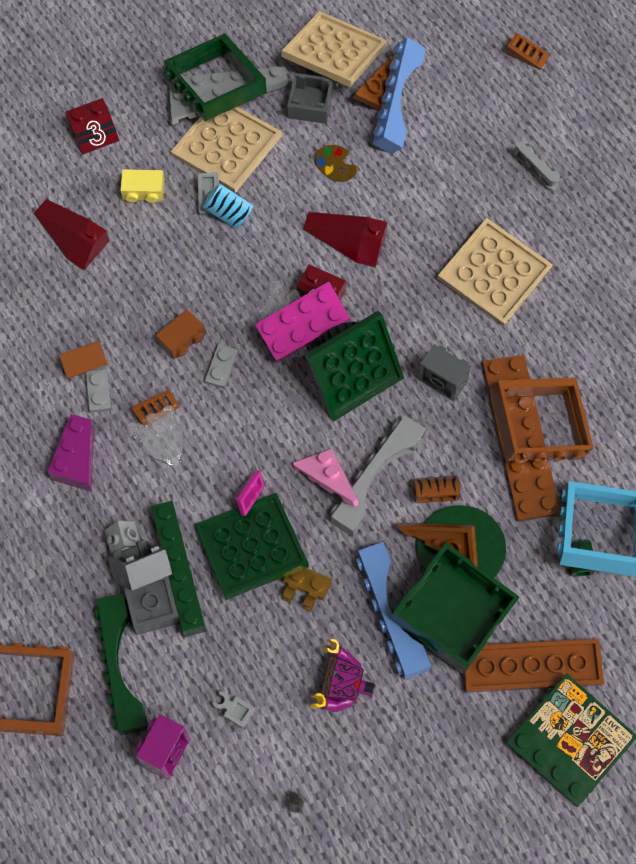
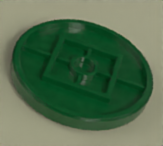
[417,505,506,578]

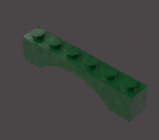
[151,500,206,637]
[94,594,148,735]

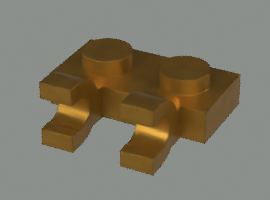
[282,568,333,612]

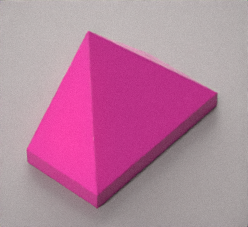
[233,470,265,516]

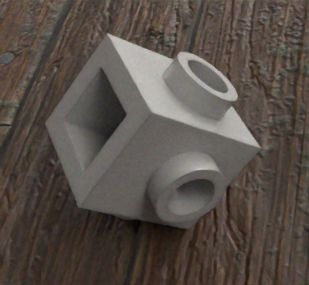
[105,521,140,554]

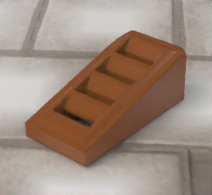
[506,33,550,70]
[132,390,180,429]

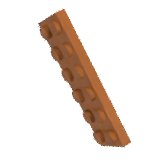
[464,639,604,693]

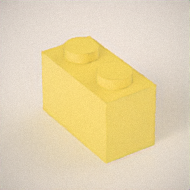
[121,169,165,203]

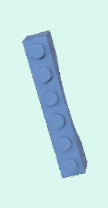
[372,37,426,154]
[355,542,431,680]

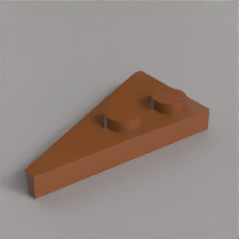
[352,54,394,111]
[398,522,478,567]

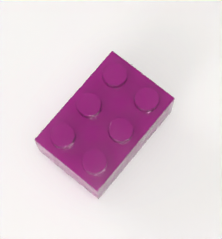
[135,714,190,780]

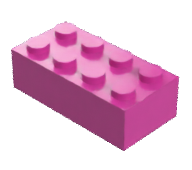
[255,282,351,363]

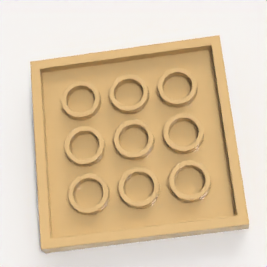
[281,11,387,87]
[171,107,282,193]
[437,218,553,326]

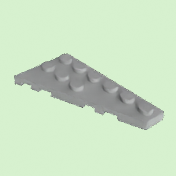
[169,66,288,125]

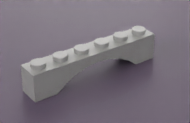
[330,416,426,537]

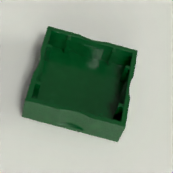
[390,543,519,674]

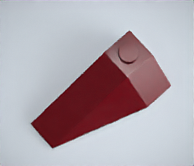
[34,199,109,270]
[303,212,388,268]

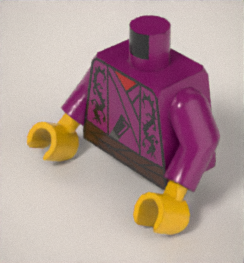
[310,639,375,712]

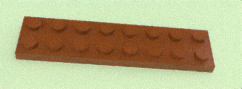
[482,355,560,522]

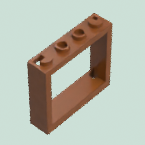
[490,377,594,463]
[0,642,75,736]

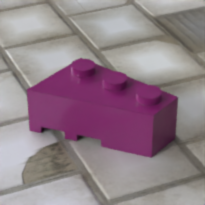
[48,414,94,492]

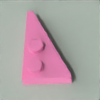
[293,449,359,507]

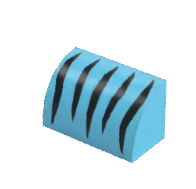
[202,184,253,228]

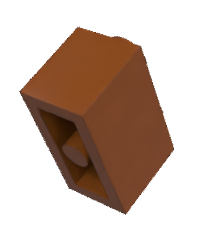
[156,309,205,359]

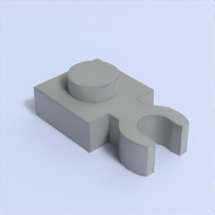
[212,691,256,729]

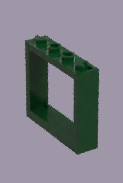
[163,33,267,121]

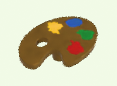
[316,145,358,181]

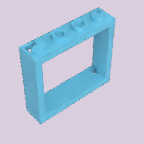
[557,481,636,577]

